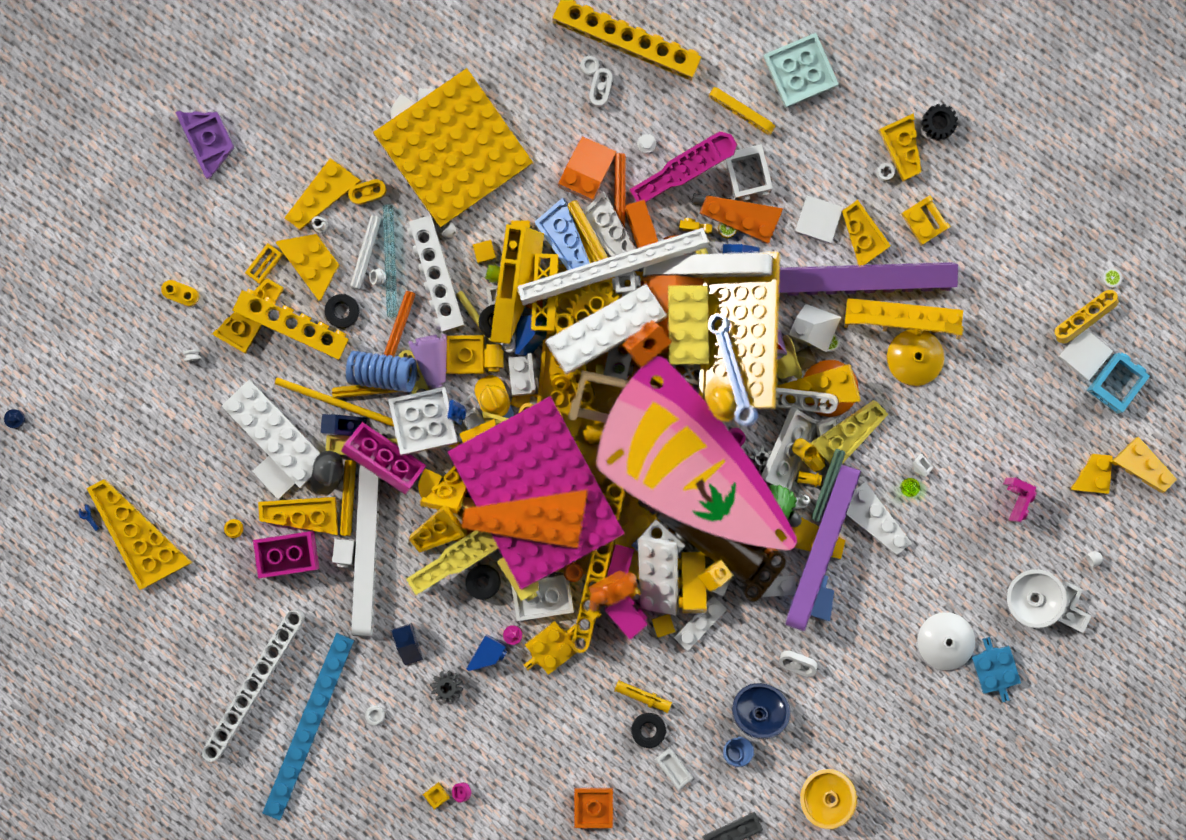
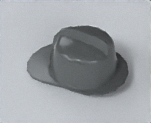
[311,451,343,495]

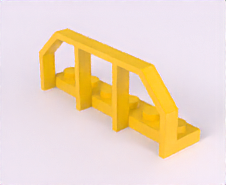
[844,298,964,339]

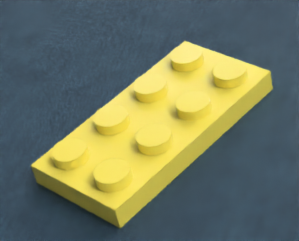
[668,285,709,364]

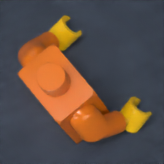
[586,571,641,622]

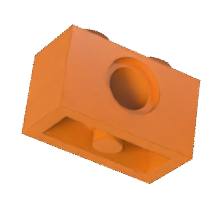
[623,320,672,367]

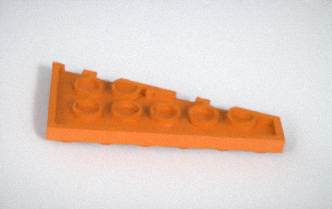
[462,489,588,548]

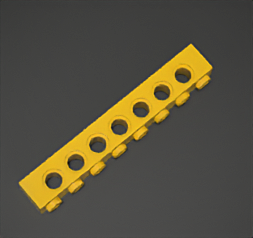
[552,0,702,82]

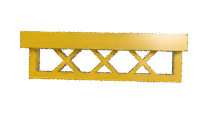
[531,253,559,334]

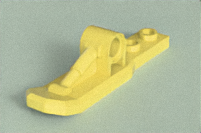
[406,530,498,595]

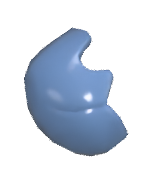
[723,737,754,767]

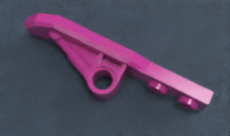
[630,131,737,203]

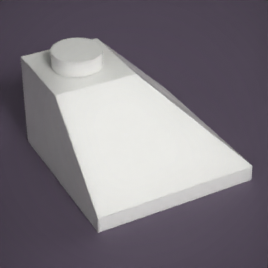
[789,304,841,353]

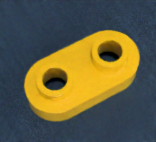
[348,179,387,205]
[161,280,199,306]

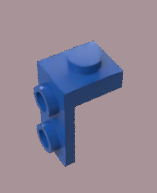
[447,400,466,425]

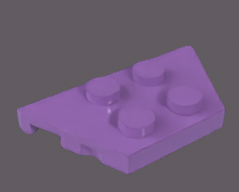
[175,111,235,180]

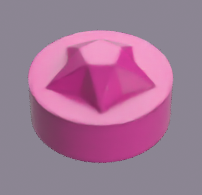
[729,428,746,446]
[503,625,523,645]
[452,782,471,803]

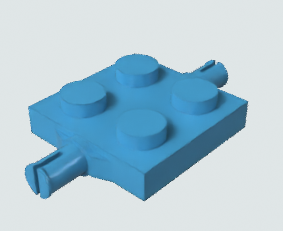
[971,637,1021,702]

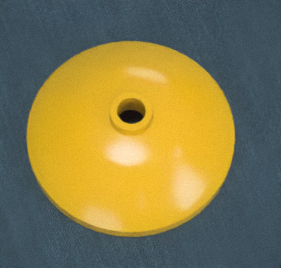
[887,329,944,386]
[800,769,857,829]

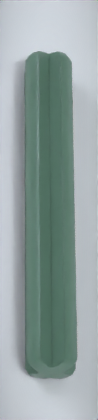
[812,449,845,522]

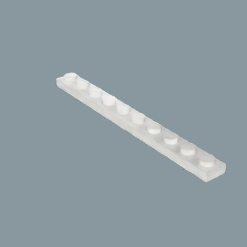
[517,228,709,305]

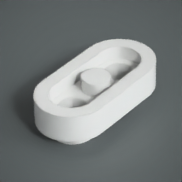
[589,68,612,107]
[779,651,817,677]

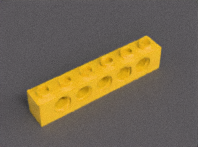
[232,289,349,360]

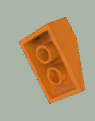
[558,136,617,203]

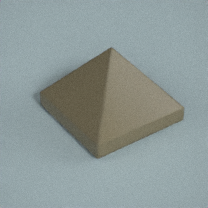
[796,347,817,371]

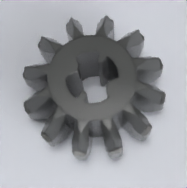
[430,670,463,704]

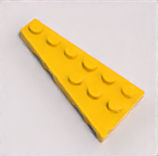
[87,479,193,590]

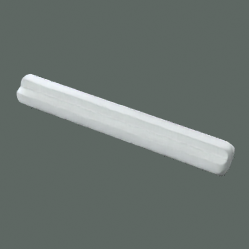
[350,215,381,289]

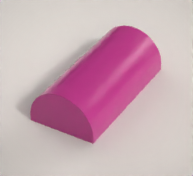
[341,422,426,495]

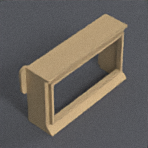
[569,370,658,423]

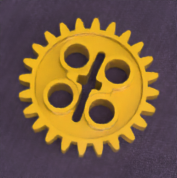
[566,286,620,326]

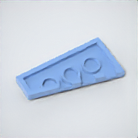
[534,198,590,270]

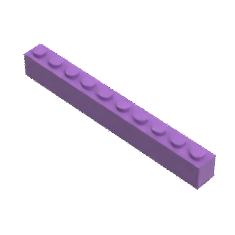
[779,262,958,296]

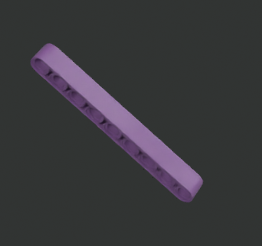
[785,465,861,632]

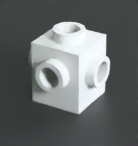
[612,271,641,297]

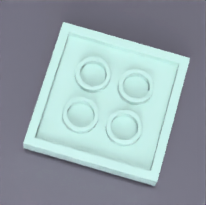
[763,33,839,108]

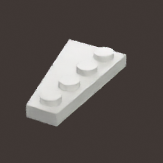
[583,191,636,257]
[846,482,912,555]

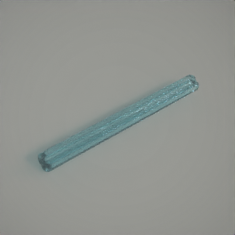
[383,204,398,318]

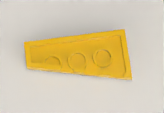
[212,278,284,354]
[258,497,338,535]

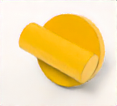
[550,373,571,391]

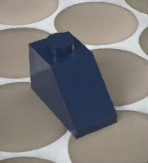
[321,414,367,436]
[391,623,423,665]

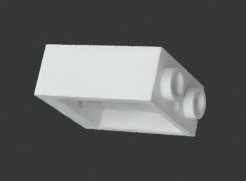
[724,144,773,202]

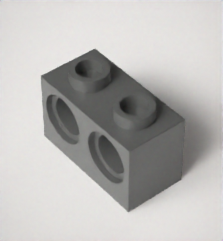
[604,341,634,380]

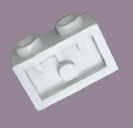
[508,353,539,396]

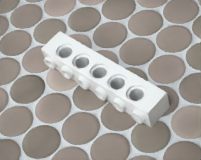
[407,215,465,333]

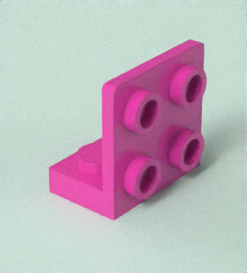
[1003,477,1037,523]

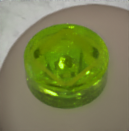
[900,478,920,497]

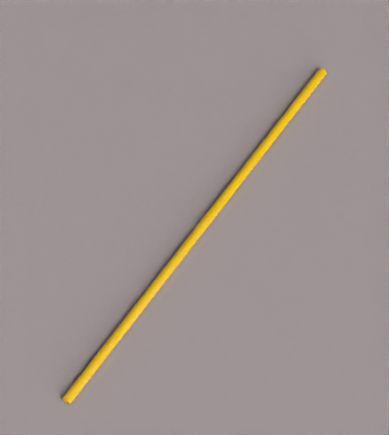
[274,377,606,497]

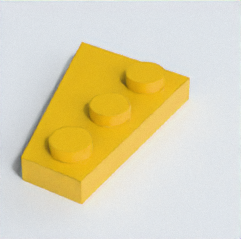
[878,113,921,181]
[842,199,891,265]
[1110,436,1177,493]
[420,466,468,514]

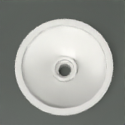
[1007,569,1067,628]
[917,612,975,670]

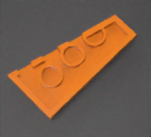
[699,196,783,244]

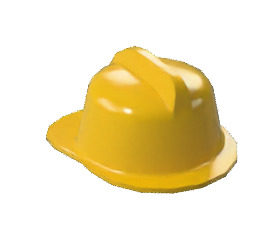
[474,375,511,417]
[705,376,738,421]

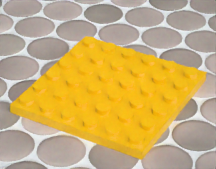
[373,68,533,228]

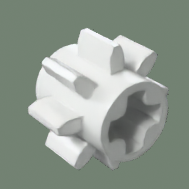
[749,447,771,471]

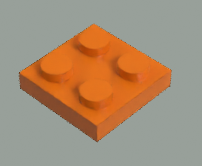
[574,788,613,828]

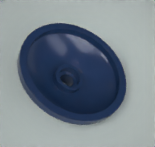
[732,683,790,739]

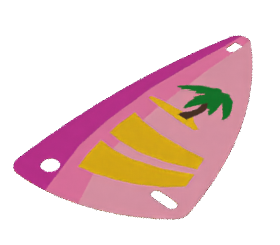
[597,357,797,550]

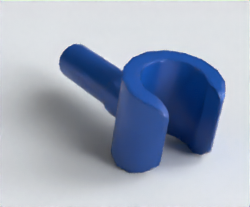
[79,505,100,531]

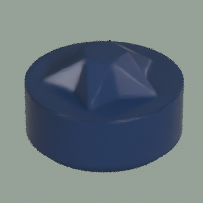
[4,409,25,428]

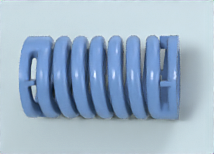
[346,351,417,392]

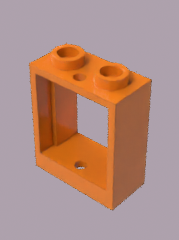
[625,200,659,249]

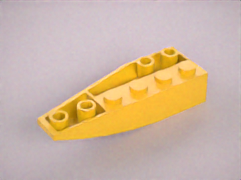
[490,224,544,344]

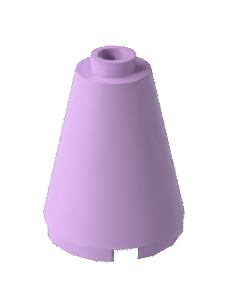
[408,334,447,388]

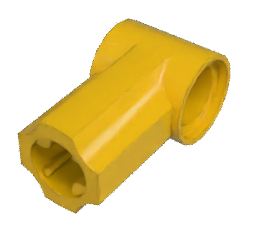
[792,438,825,472]

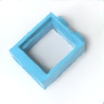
[1086,353,1150,414]

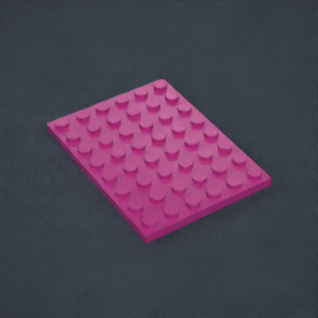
[448,396,624,589]

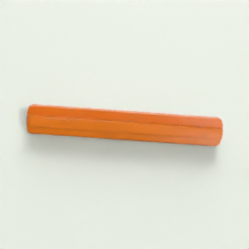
[614,153,626,227]
[384,291,415,356]

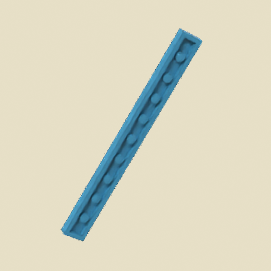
[262,633,355,820]

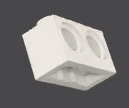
[640,519,685,554]

